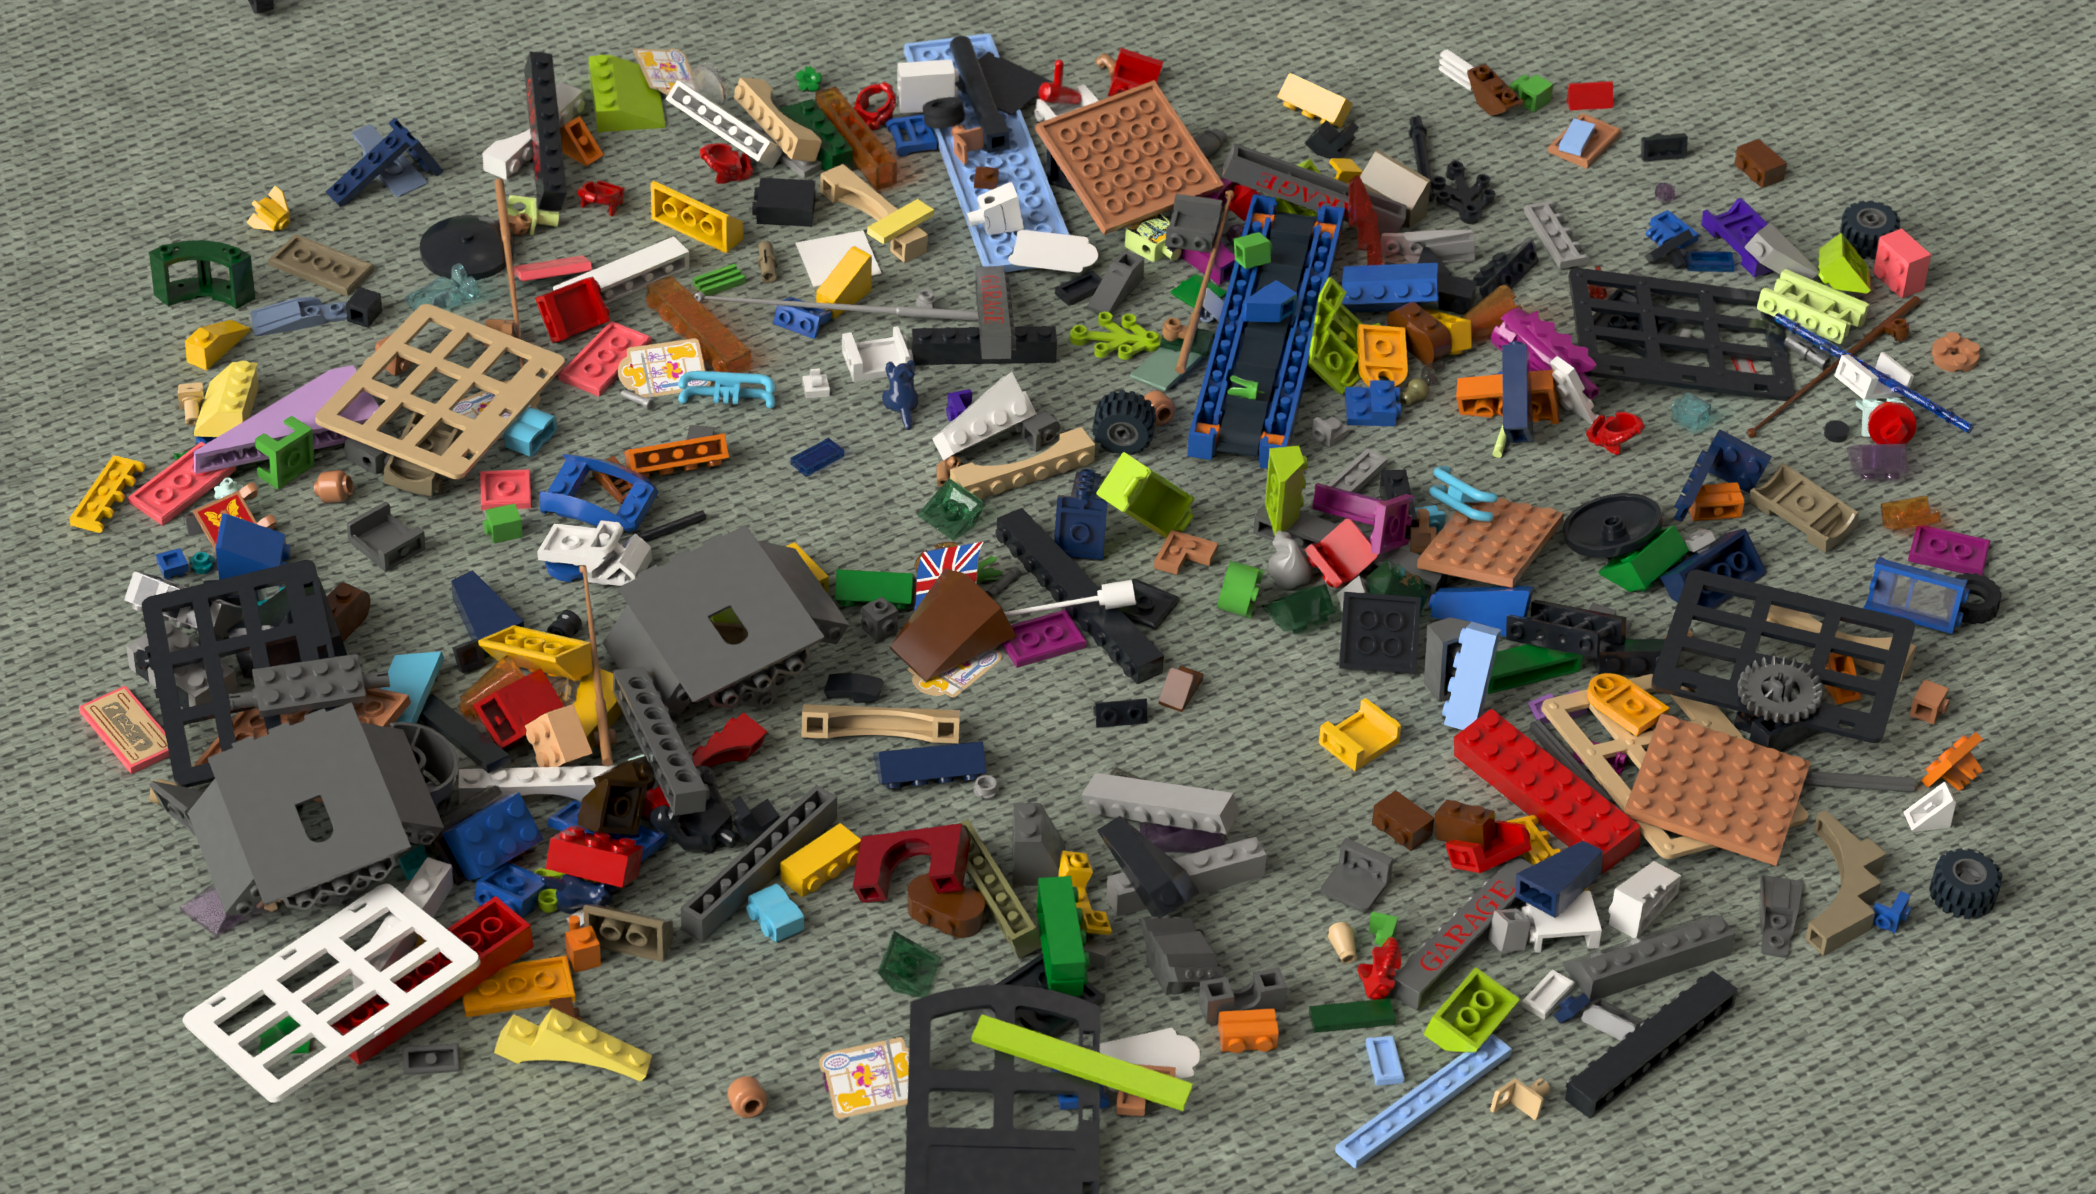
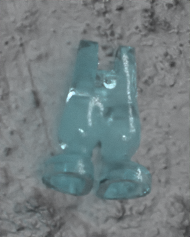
[405,263,480,311]

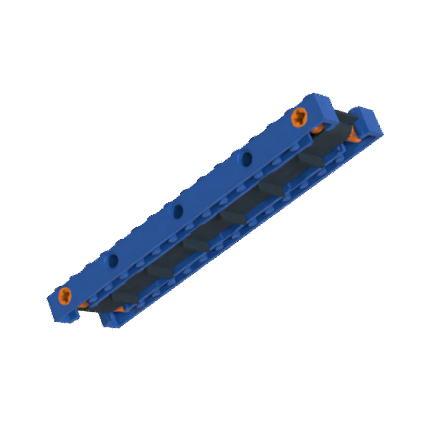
[1187,194,1345,469]

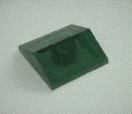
[1160,325,1216,356]
[917,478,986,541]
[877,931,941,998]

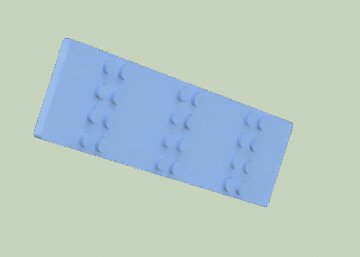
[904,34,1069,272]

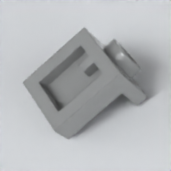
[1312,417,1350,448]

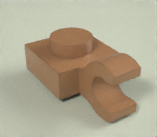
[1410,508,1436,553]

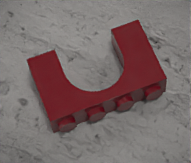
[852,823,971,903]

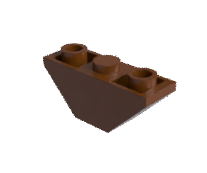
[1467,64,1524,116]

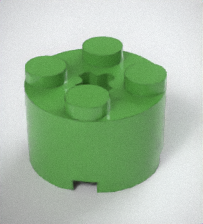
[1217,561,1265,618]

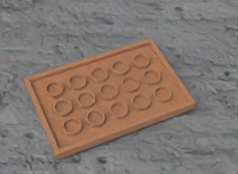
[1417,498,1564,588]

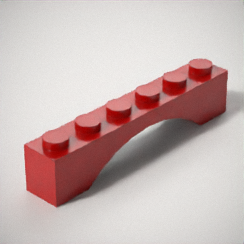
[642,712,768,821]

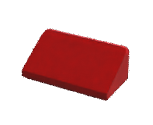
[1566,81,1614,111]

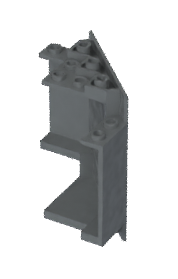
[603,525,849,722]
[187,702,444,916]

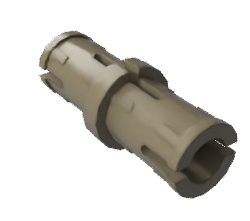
[758,241,777,283]

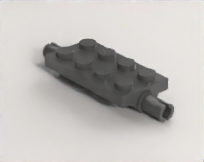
[229,654,390,718]

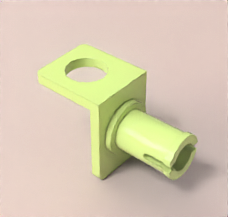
[507,195,559,235]

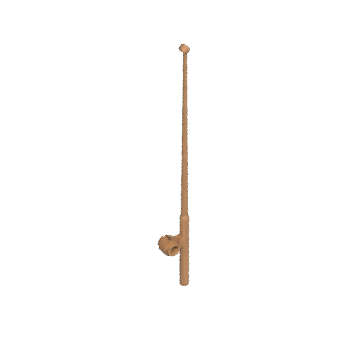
[494,179,531,368]
[1162,190,1235,374]
[579,565,617,767]

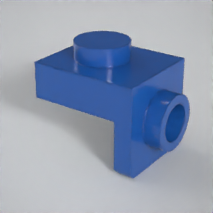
[1873,891,1912,933]

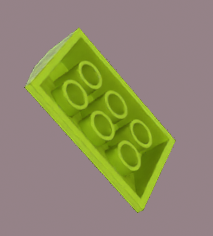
[588,55,665,133]

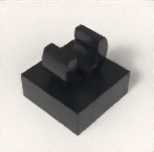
[452,639,486,673]

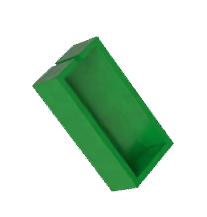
[1036,876,1090,997]

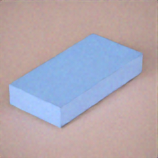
[1559,119,1595,156]
[1366,1036,1404,1086]

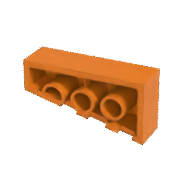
[1456,370,1560,424]

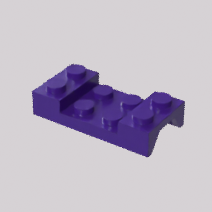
[1701,198,1773,278]

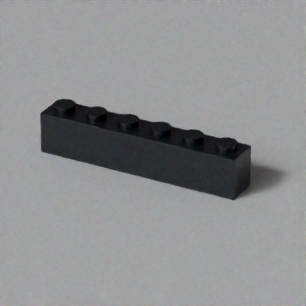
[911,326,1057,365]

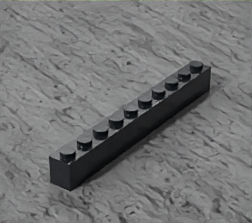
[995,508,1164,684]

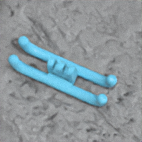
[678,371,776,409]
[1430,466,1498,522]

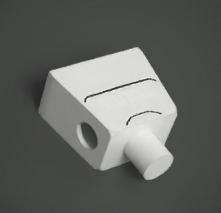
[967,182,1024,235]

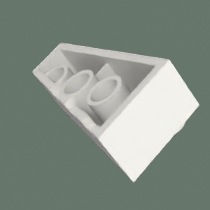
[932,372,1034,460]

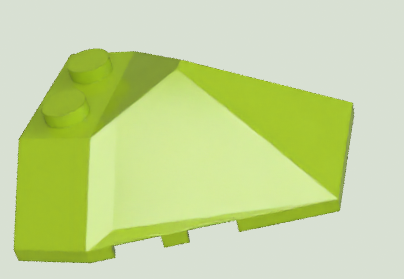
[1307,277,1382,394]

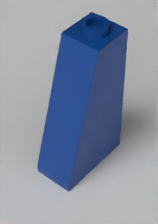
[1428,586,1534,637]

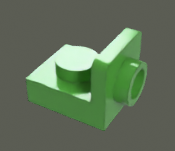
[1369,912,1398,947]

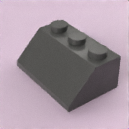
[1424,617,1484,702]

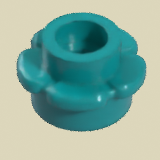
[189,552,214,574]

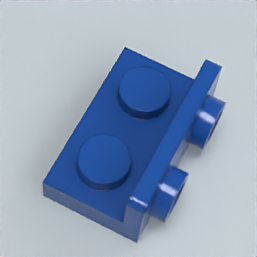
[774,296,832,339]

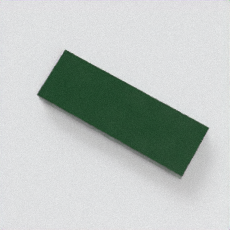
[1309,998,1396,1033]

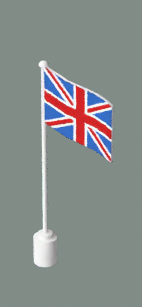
[913,542,1136,617]

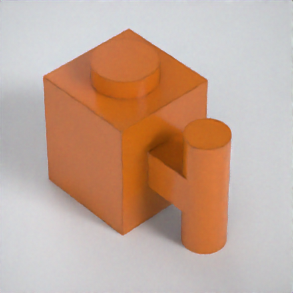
[565,915,601,973]

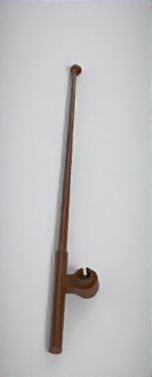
[1747,296,1921,438]

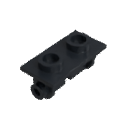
[1093,698,1148,728]

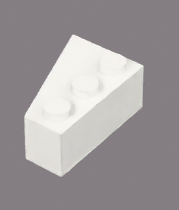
[1608,861,1681,938]

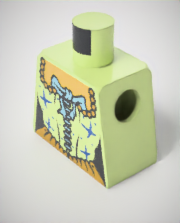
[1125,214,1181,262]

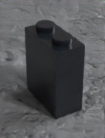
[752,178,816,227]

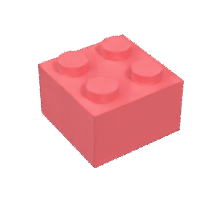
[1873,229,1931,298]

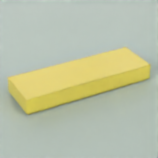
[867,199,934,244]

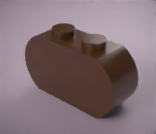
[1387,302,1452,365]
[327,582,371,642]
[907,873,985,938]

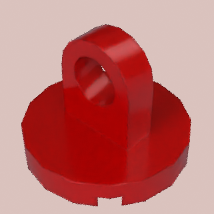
[1867,401,1917,449]

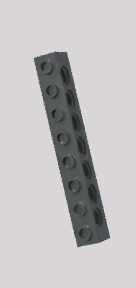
[613,666,710,816]

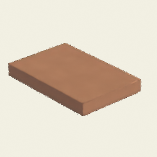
[1548,113,1621,169]

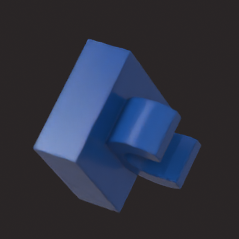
[156,548,189,580]

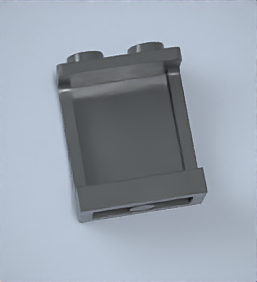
[1165,193,1222,253]
[347,502,426,572]

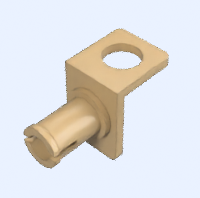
[177,382,204,426]
[1490,1078,1550,1120]

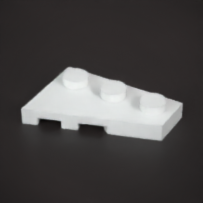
[1550,356,1599,424]

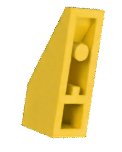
[1425,310,1472,355]
[185,320,251,370]

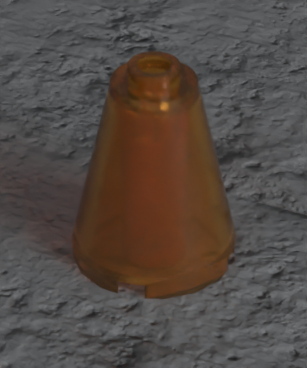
[1461,285,1522,340]
[458,655,524,719]

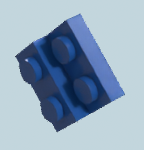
[1345,380,1401,426]
[474,862,550,918]

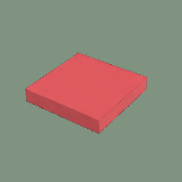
[480,469,532,511]

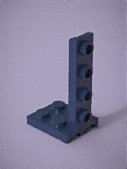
[326,118,443,207]
[1673,429,1772,522]
[1054,469,1108,560]

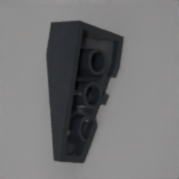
[1097,816,1200,919]

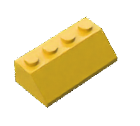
[651,181,743,254]
[478,625,593,681]

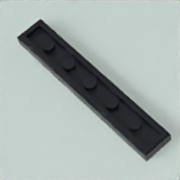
[419,694,511,773]

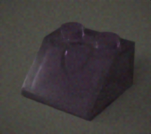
[1847,444,1907,480]

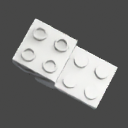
[537,521,652,586]

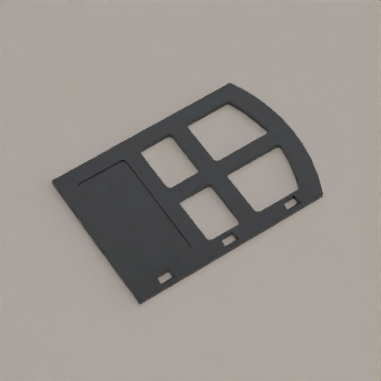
[905,985,1100,1194]

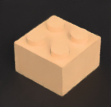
[525,704,592,767]

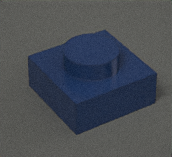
[1554,992,1591,1023]

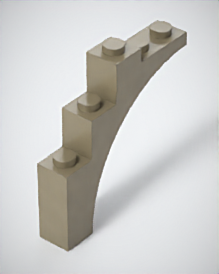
[1805,810,1887,956]

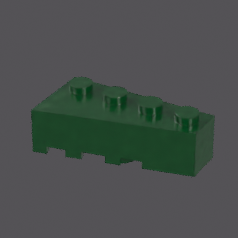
[778,99,853,171]

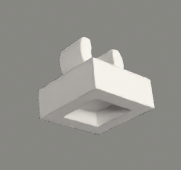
[802,368,830,398]

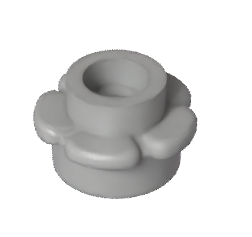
[973,775,999,799]

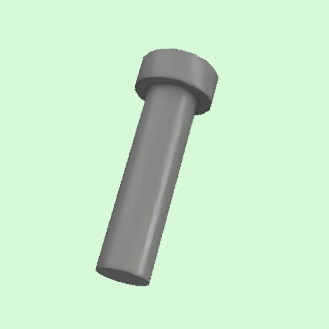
[621,389,654,410]

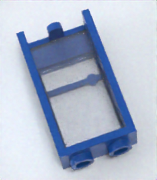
[1864,557,1970,634]

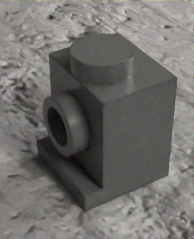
[1021,411,1060,452]

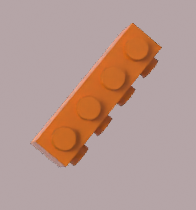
[624,433,729,478]

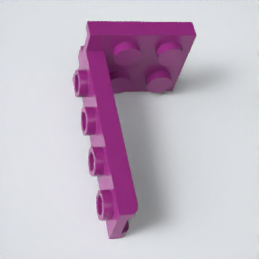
[1312,483,1415,554]

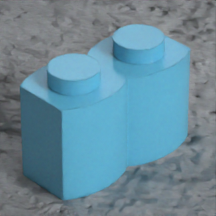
[503,407,557,457]
[746,884,804,942]

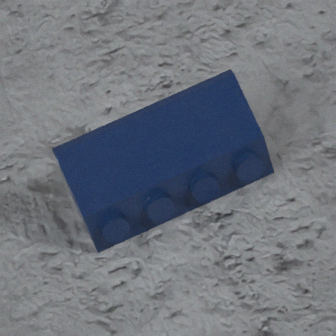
[1660,528,1767,609]
[873,742,986,788]

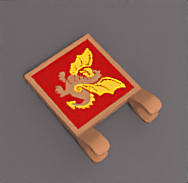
[193,482,277,552]

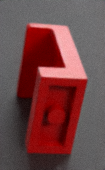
[1108,48,1163,97]
[535,276,610,343]
[1445,820,1532,873]

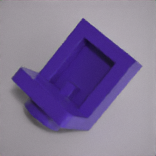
[946,389,972,421]

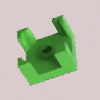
[255,416,315,490]

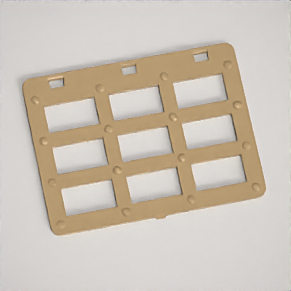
[315,304,565,479]
[1541,668,1808,859]

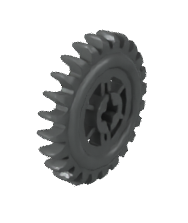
[1737,656,1824,723]

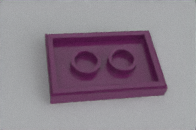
[1908,524,1991,575]
[1001,609,1087,668]

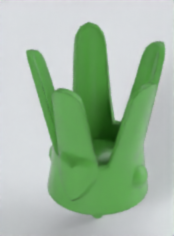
[1227,376,1265,400]
[977,556,1002,584]

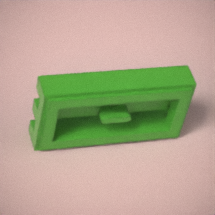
[693,264,746,296]

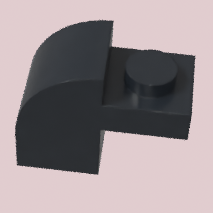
[1305,120,1359,159]
[731,796,780,844]

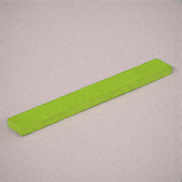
[972,1014,1193,1111]

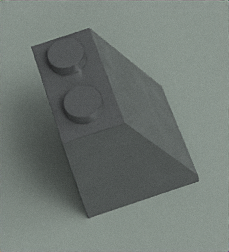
[1012,803,1065,886]

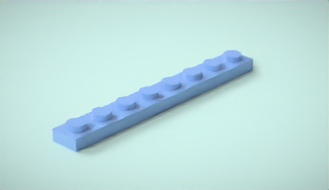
[1335,1033,1512,1169]

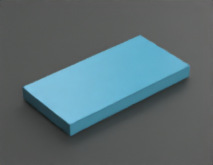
[380,651,444,724]

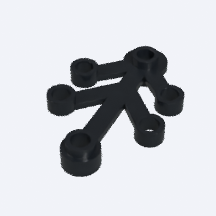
[1432,161,1495,224]

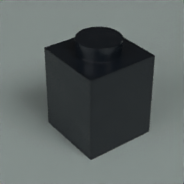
[346,287,382,328]

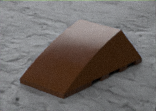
[890,569,1016,682]

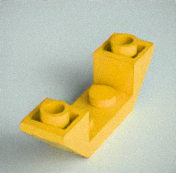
[1058,851,1112,935]

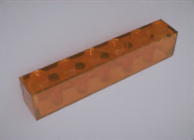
[815,86,897,191]
[646,275,751,373]

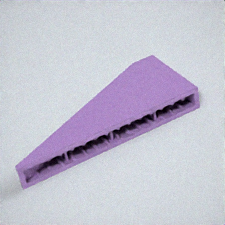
[194,365,379,474]

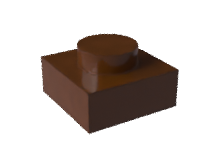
[974,167,999,190]

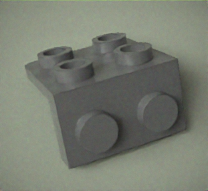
[1320,838,1393,912]

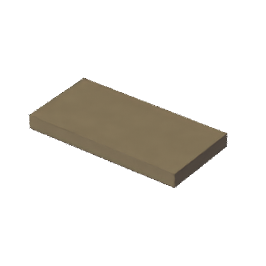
[268,234,374,296]

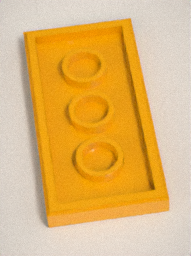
[462,956,576,1017]

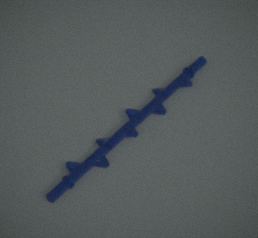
[1774,312,1974,434]

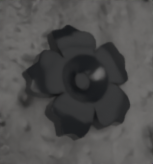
[134,646,153,670]

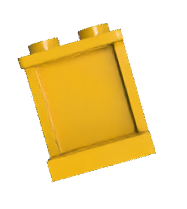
[1319,698,1401,771]

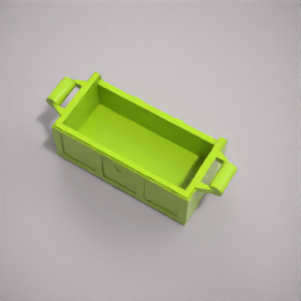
[1096,452,1195,539]

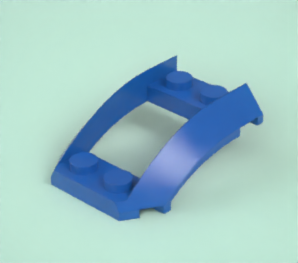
[540,454,659,533]

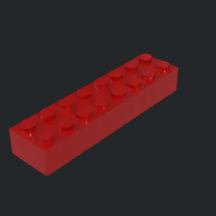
[1454,709,1640,874]
[331,896,534,1066]

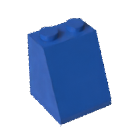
[216,514,291,586]

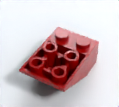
[473,669,565,751]

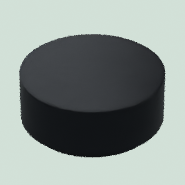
[1824,420,1849,443]

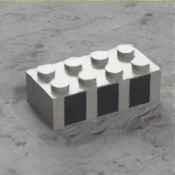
[124,571,243,640]
[126,620,237,708]

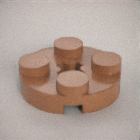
[1931,332,1980,372]

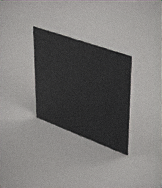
[955,52,1052,115]

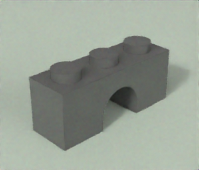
[1198,967,1287,1024]

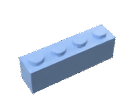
[1442,622,1501,730]

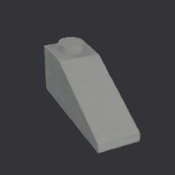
[1745,223,1819,280]

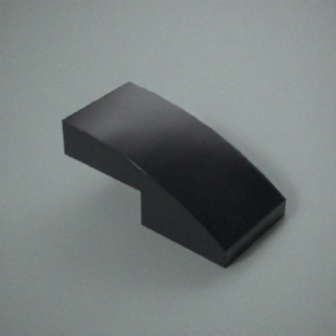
[824,673,884,703]

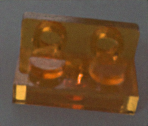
[1881,496,1941,530]

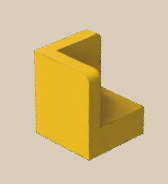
[1329,158,1363,187]

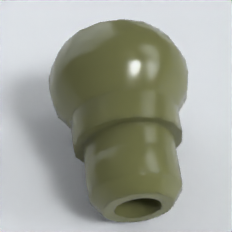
[1400,378,1429,406]

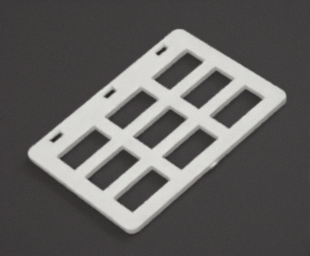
[183,884,480,1102]

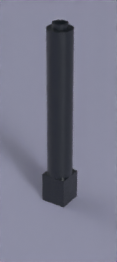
[950,36,1010,153]

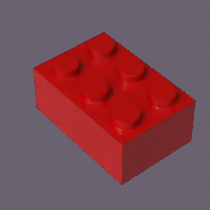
[545,826,644,888]

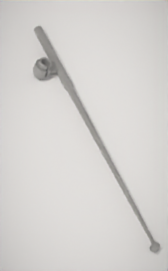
[695,289,978,321]

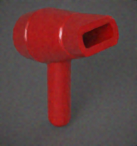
[1039,59,1081,105]

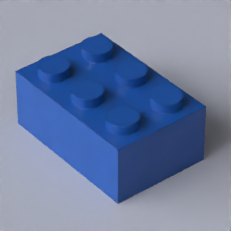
[442,792,544,881]

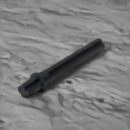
[1409,115,1435,201]

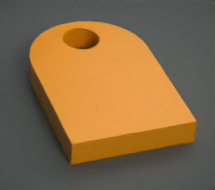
[1356,324,1408,387]
[1587,673,1670,736]

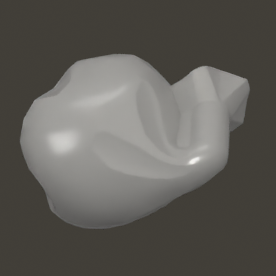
[1268,531,1312,590]

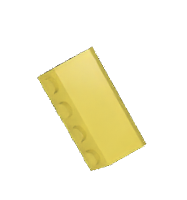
[194,361,259,437]

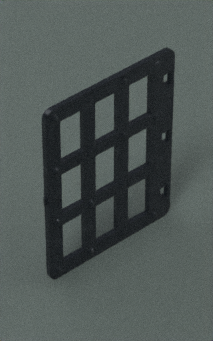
[1568,268,1795,401]
[142,560,343,788]
[1651,570,1915,743]

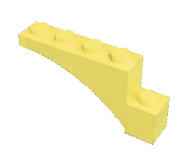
[494,1008,652,1081]

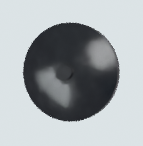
[420,215,515,281]
[1563,493,1663,558]

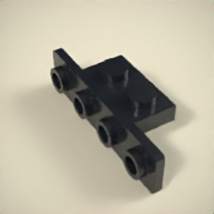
[1473,242,1539,308]

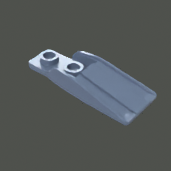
[352,124,427,197]
[250,297,347,336]

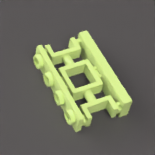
[1757,269,1870,344]

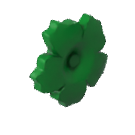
[795,66,823,92]

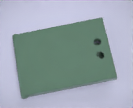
[1130,341,1202,392]

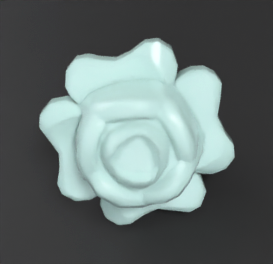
[214,478,243,499]

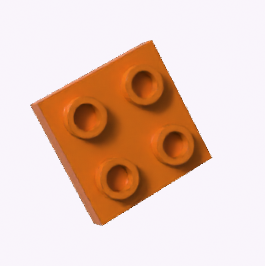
[1921,732,1983,791]

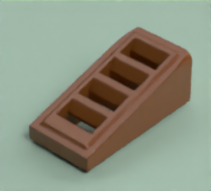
[592,456,633,504]

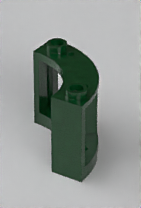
[149,240,255,309]

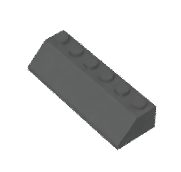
[1563,915,1735,1002]

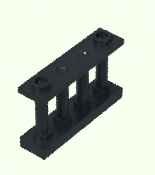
[1506,600,1626,658]

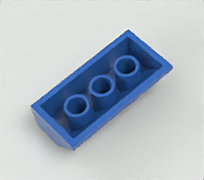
[1342,263,1439,313]

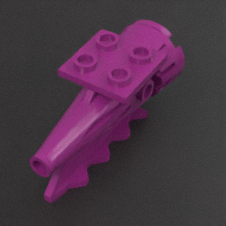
[1491,308,1600,400]

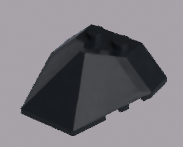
[227,576,347,678]

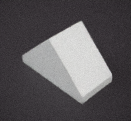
[1904,782,1956,832]

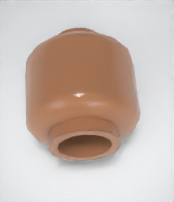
[1144,391,1176,426]
[314,470,353,504]
[727,1076,768,1118]

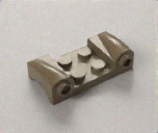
[384,412,463,497]
[1750,463,1859,553]

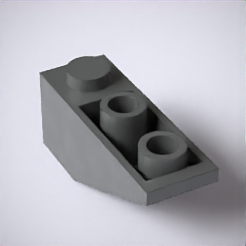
[1087,249,1145,314]

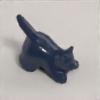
[882,360,918,430]
[541,874,615,914]

